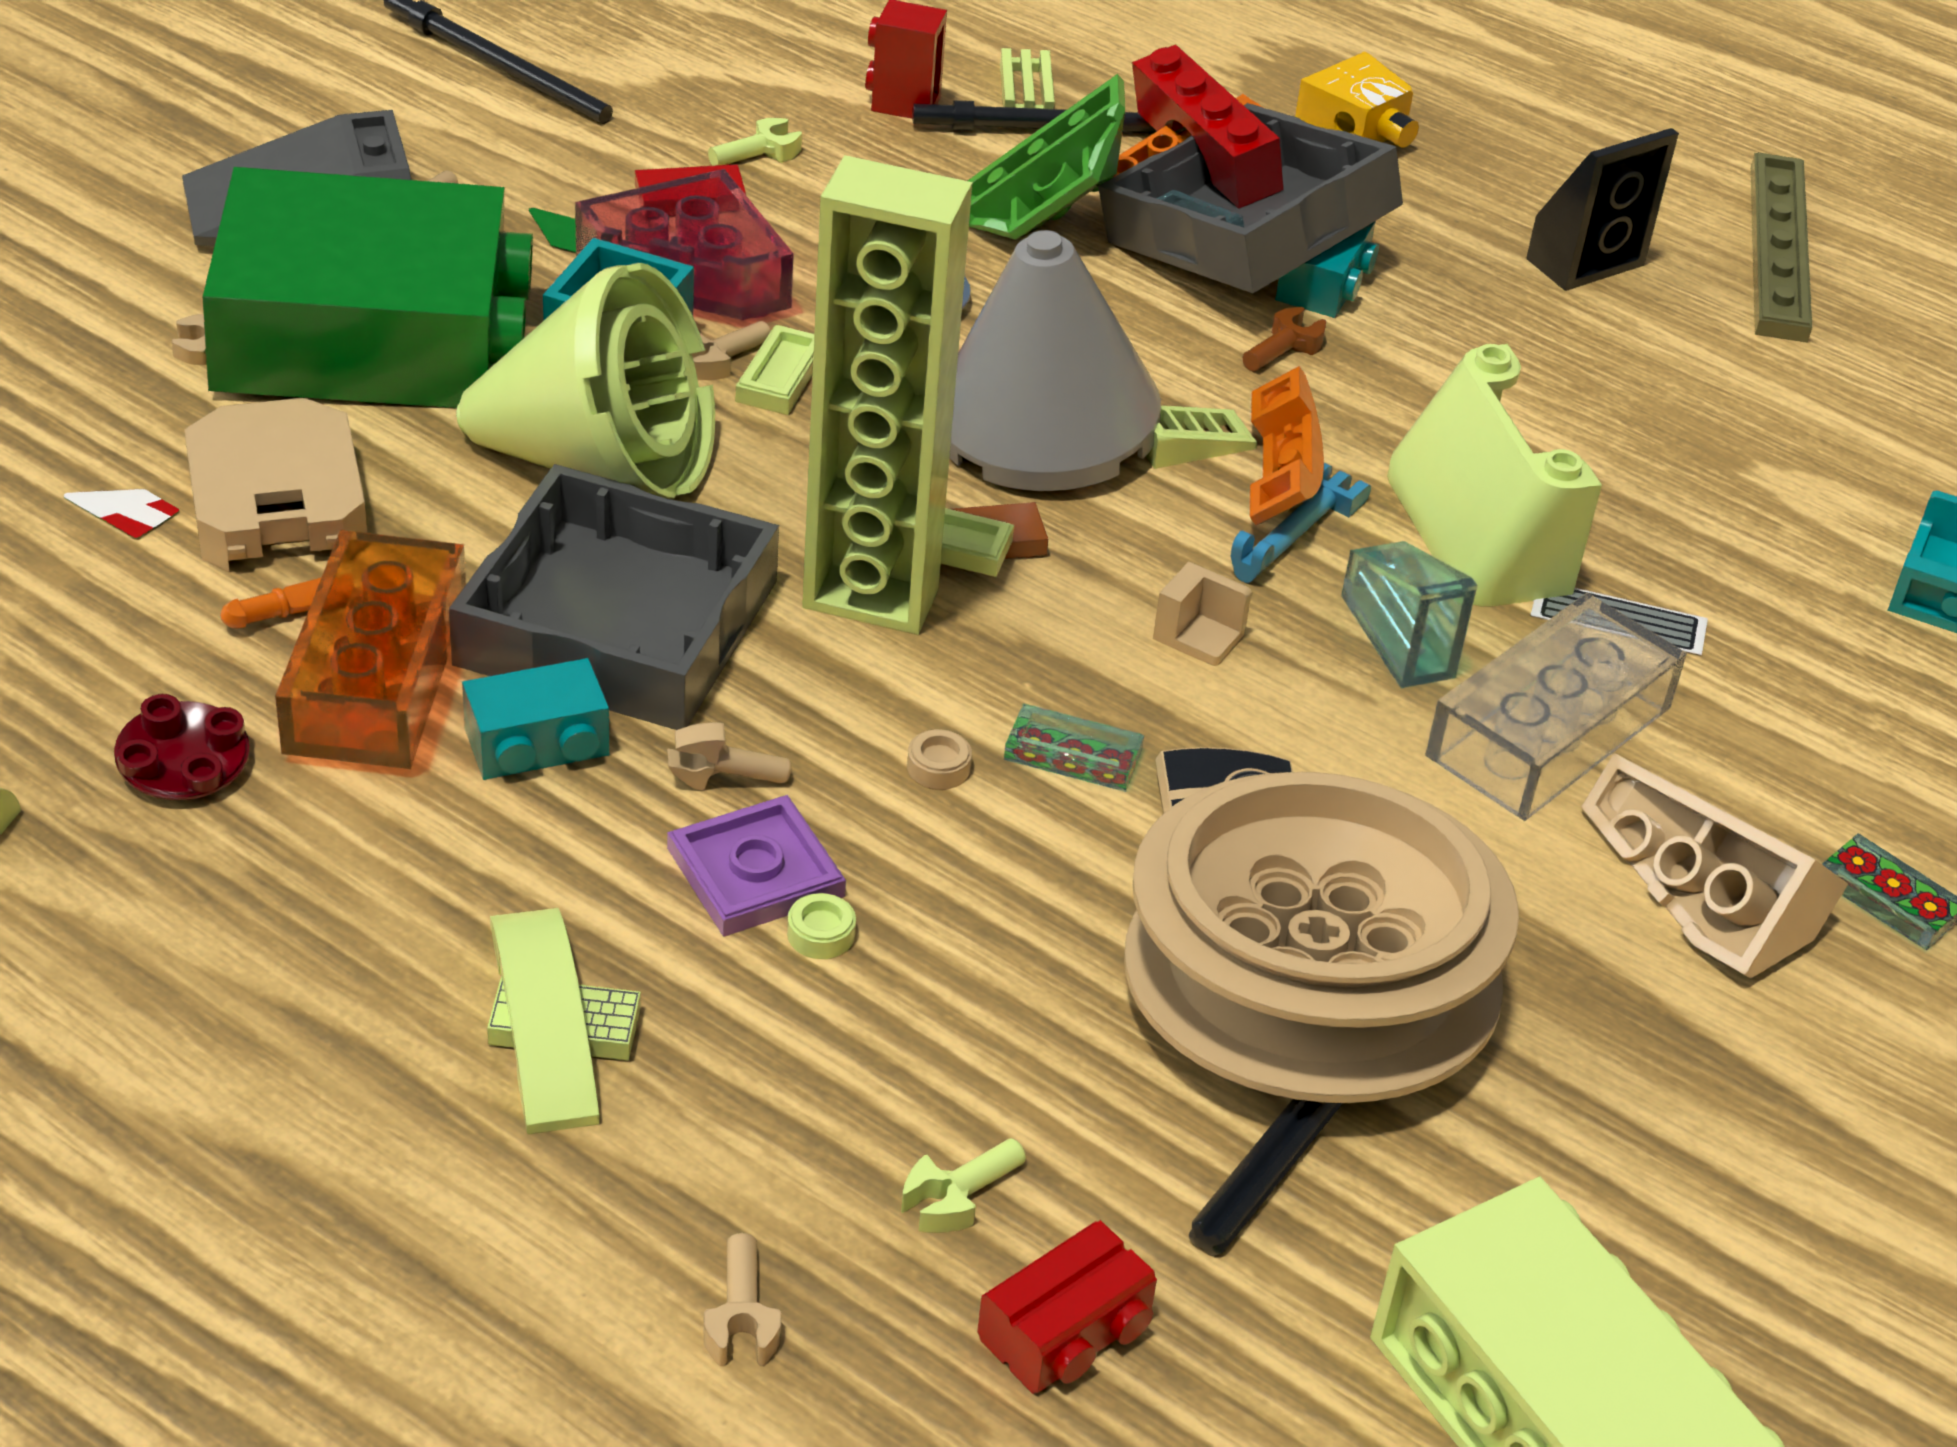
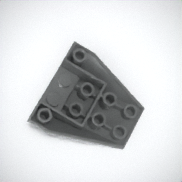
[182,110,411,246]

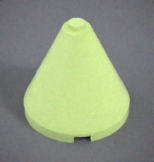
[456,263,715,499]

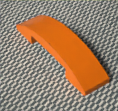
[1250,366,1324,525]

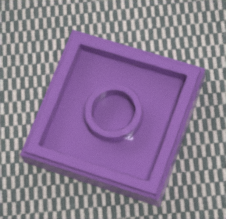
[667,795,846,937]

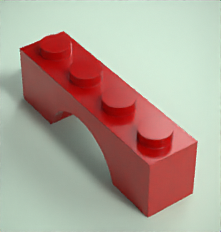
[1132,44,1284,209]

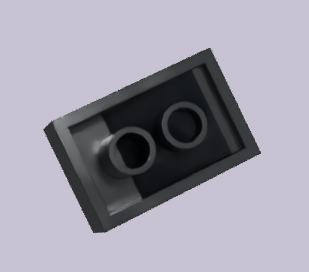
[1526,128,1679,291]

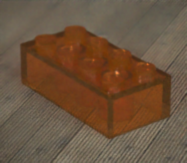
[275,530,466,769]

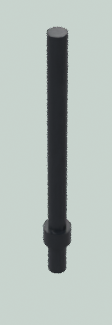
[384,0,613,124]
[912,100,1186,134]

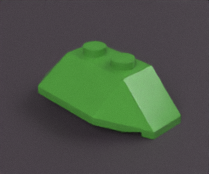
[967,74,1125,240]

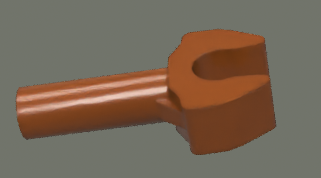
[1242,307,1327,372]

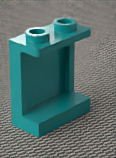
[1887,490,1957,633]

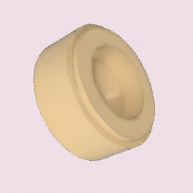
[907,729,972,790]

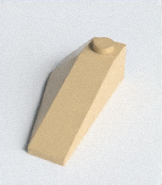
[1581,753,1848,979]

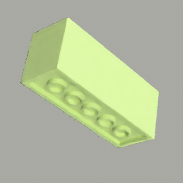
[1370,1176,1785,1447]

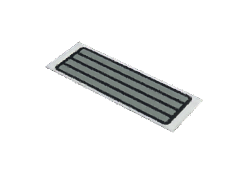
[1530,588,1708,655]

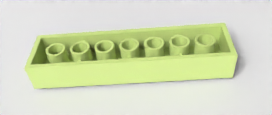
[802,155,972,635]

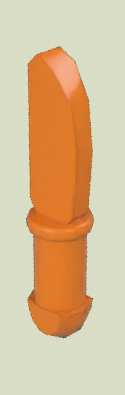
[220,572,352,629]

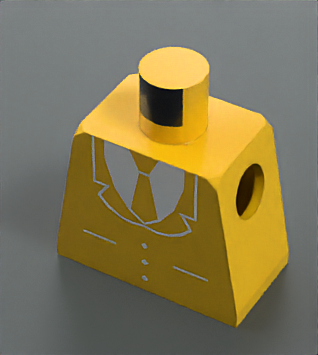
[1295,51,1419,148]

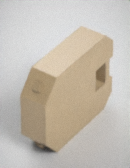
[184,398,368,572]

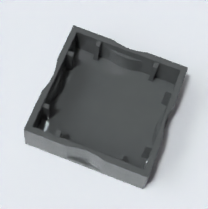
[1098,103,1403,293]
[449,464,779,730]

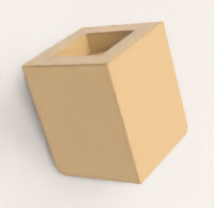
[1153,561,1252,666]

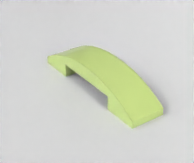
[490,908,599,1134]

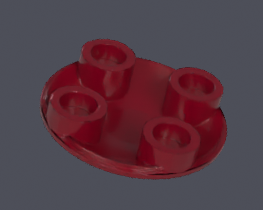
[114,694,250,800]

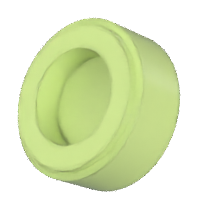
[787,893,856,959]

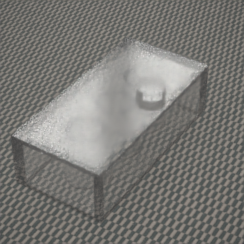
[1425,592,1687,821]

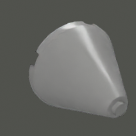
[949,230,1161,491]

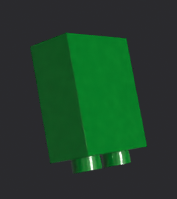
[202,167,533,408]

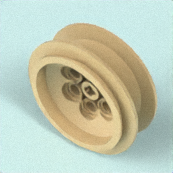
[1124,772,1519,1103]

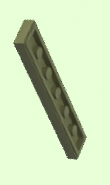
[1750,152,1812,343]

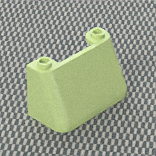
[1387,344,1602,606]

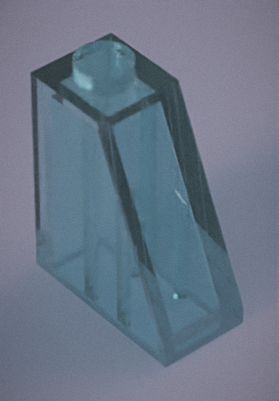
[1341,541,1478,688]

